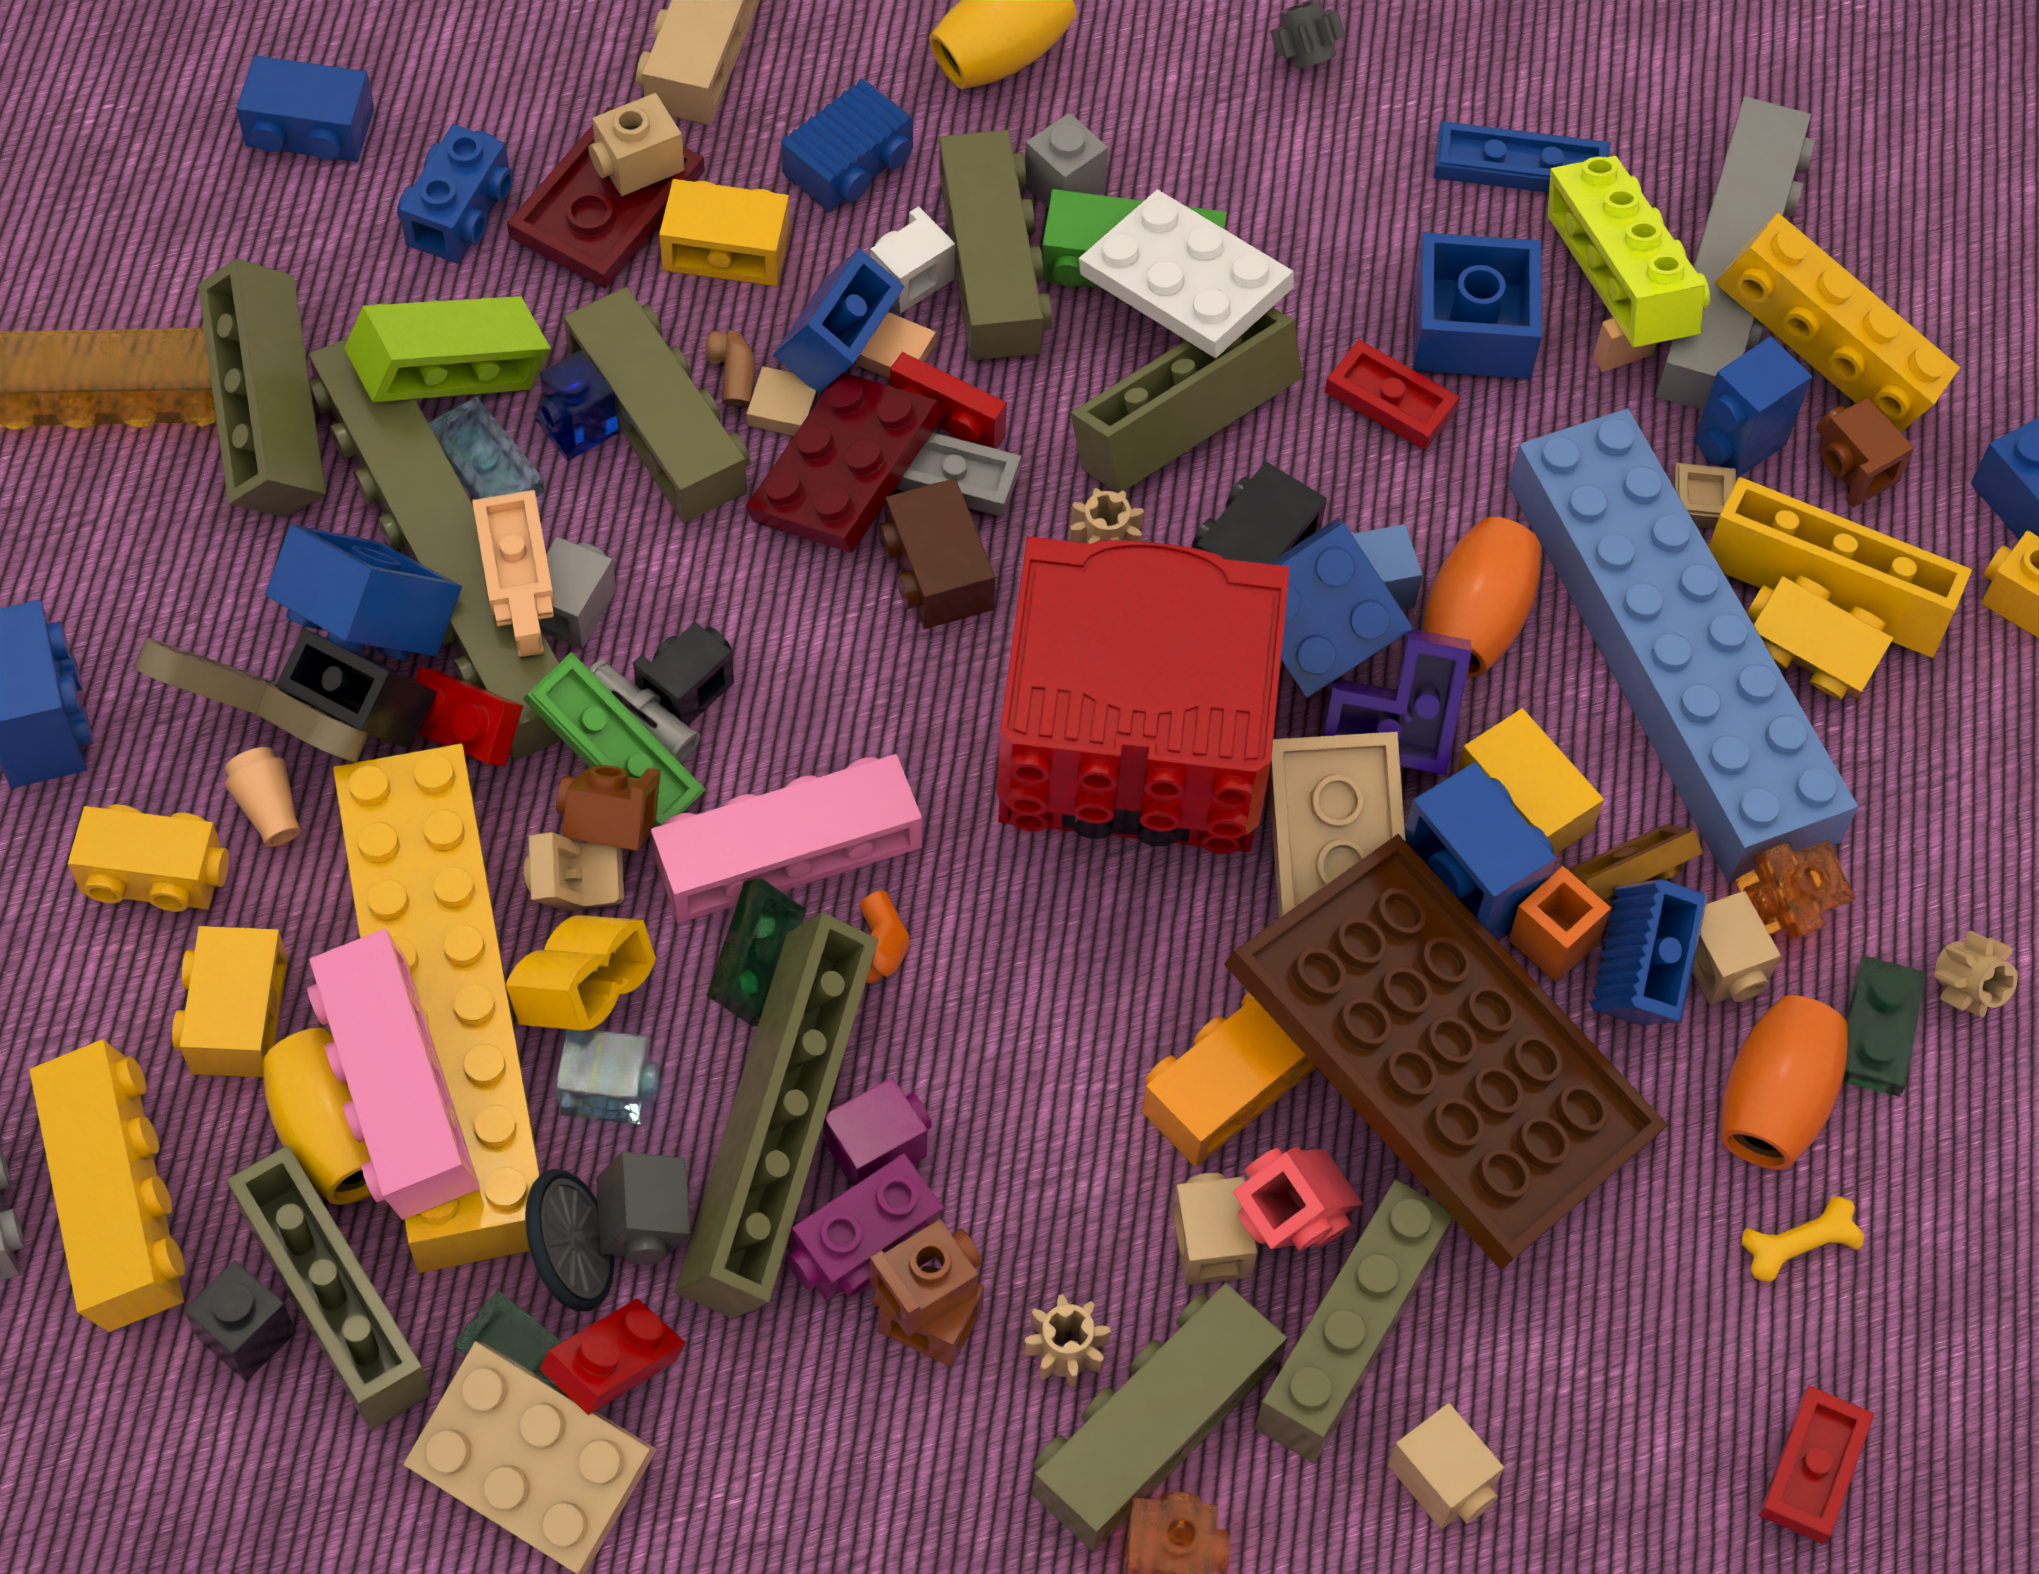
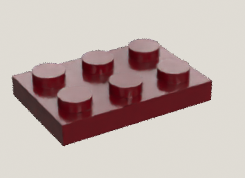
[507,107,705,289]
[746,373,944,553]

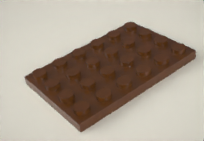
[1224,834,1668,1271]

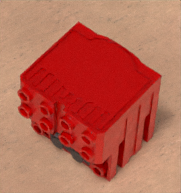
[997,536,1290,854]

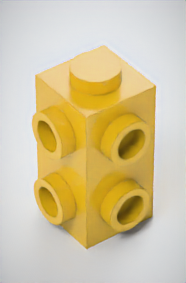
[1747,575,1893,700]
[68,804,229,912]

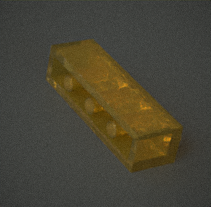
[0,328,217,429]

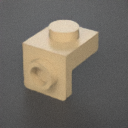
[524,832,624,912]

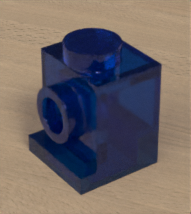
[534,351,619,461]

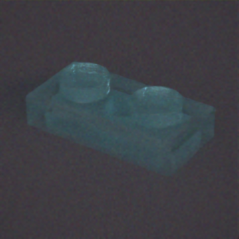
[428,396,545,499]

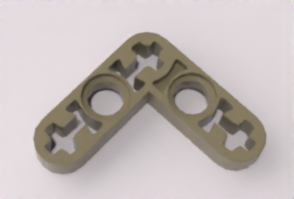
[133,637,369,762]

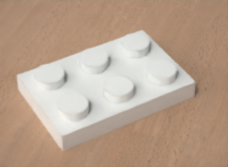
[1079,189,1294,359]

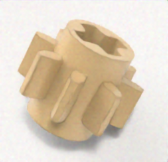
[1069,488,1144,544]
[1934,931,2018,1017]
[1024,1294,1111,1387]

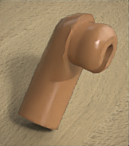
[706,329,755,407]

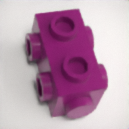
[786,1153,944,1302]

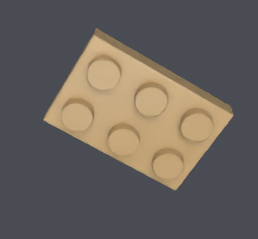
[1268,732,1406,918]
[403,1341,657,1574]

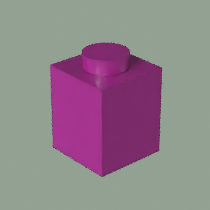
[823,1077,932,1187]

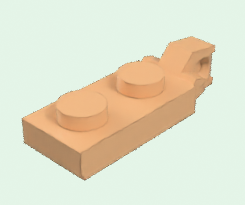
[472,490,555,658]

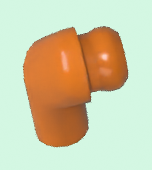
[859,890,910,984]

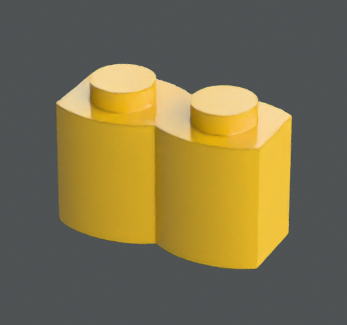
[505,915,656,1031]

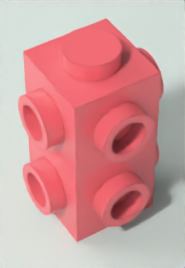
[1232,1146,1364,1251]

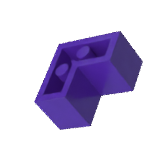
[1323,629,1472,775]

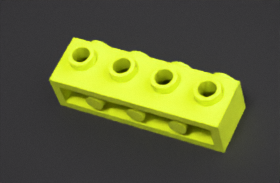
[1548,156,1710,348]

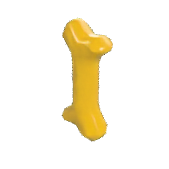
[1741,1195,1865,1283]

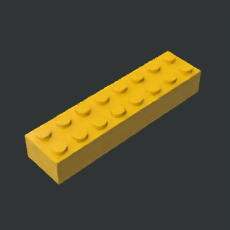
[333,743,540,1273]

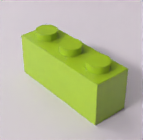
[344,296,551,402]

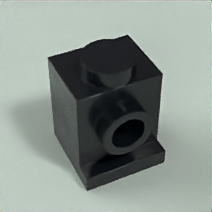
[633,622,734,726]

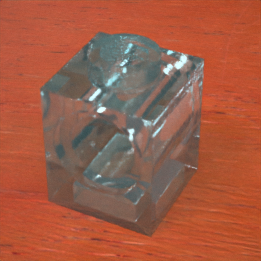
[556,1029,660,1125]

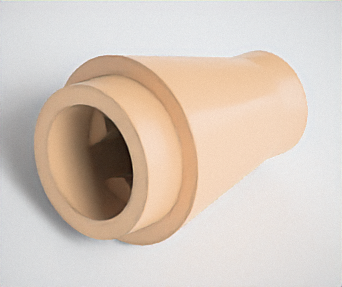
[224,747,301,847]

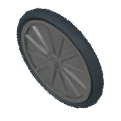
[525,1169,614,1312]

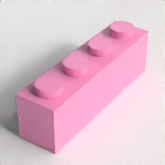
[651,754,922,923]
[307,928,480,1220]

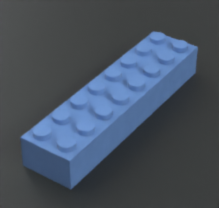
[1508,408,1859,883]

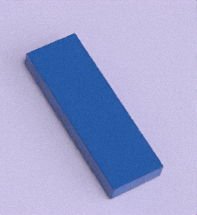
[1433,121,1611,193]

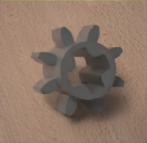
[1270,0,1345,68]

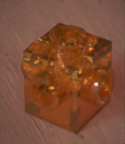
[1735,840,1855,941]
[1125,1492,1230,1574]

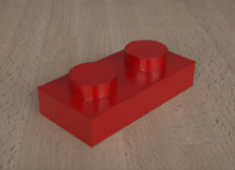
[1325,339,1460,450]
[890,352,1007,449]
[415,666,523,766]
[539,1298,686,1415]
[1758,1385,1875,1545]

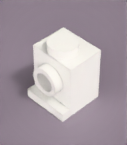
[870,206,955,314]

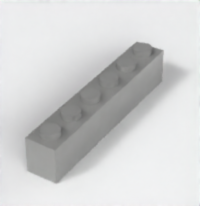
[1655,96,1815,410]

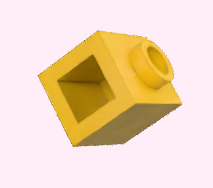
[1981,530,2039,638]

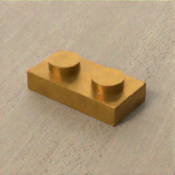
[1567,824,1703,906]

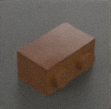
[878,478,996,629]

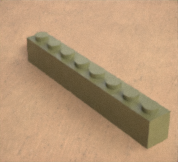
[309,338,562,761]

